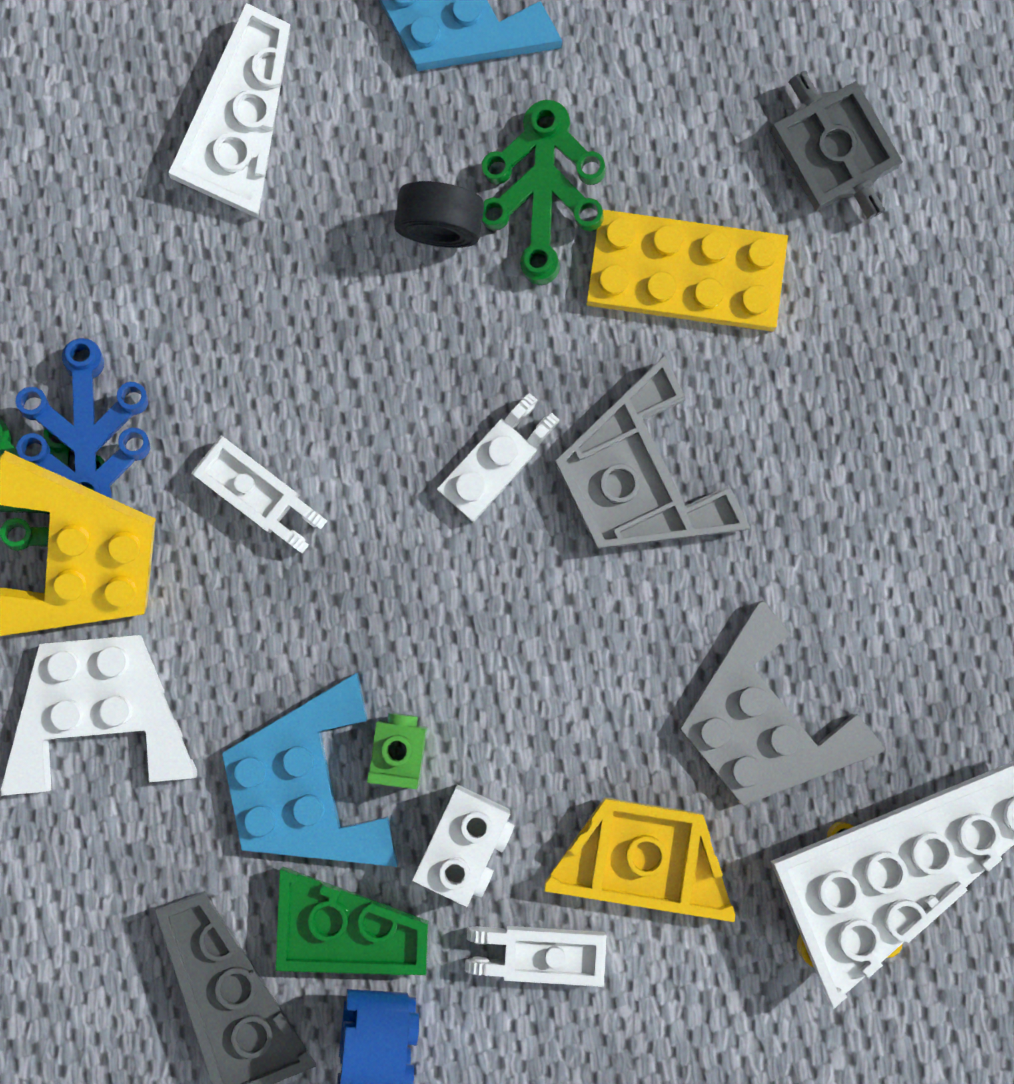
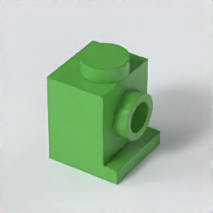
[367,713,428,789]

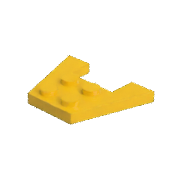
[0,451,156,636]

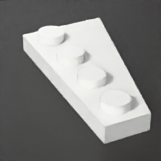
[168,3,290,218]

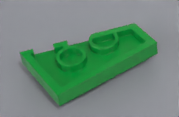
[276,867,429,975]

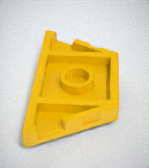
[544,797,735,922]

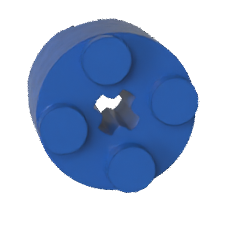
[337,989,419,1084]

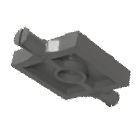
[770,71,903,220]

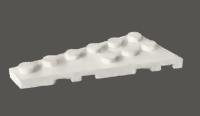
[770,761,1014,1009]

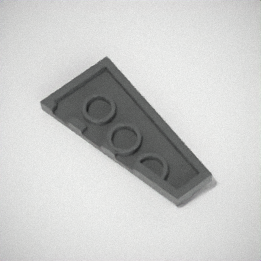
[155,891,316,1084]

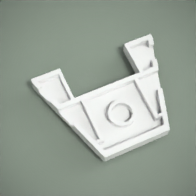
[1,635,197,796]

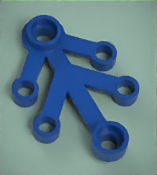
[15,338,150,498]

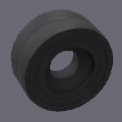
[394,181,484,248]

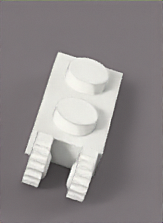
[437,393,560,523]
[191,435,327,553]
[465,926,607,987]

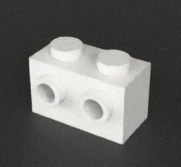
[412,784,515,907]

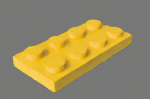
[586,209,788,332]

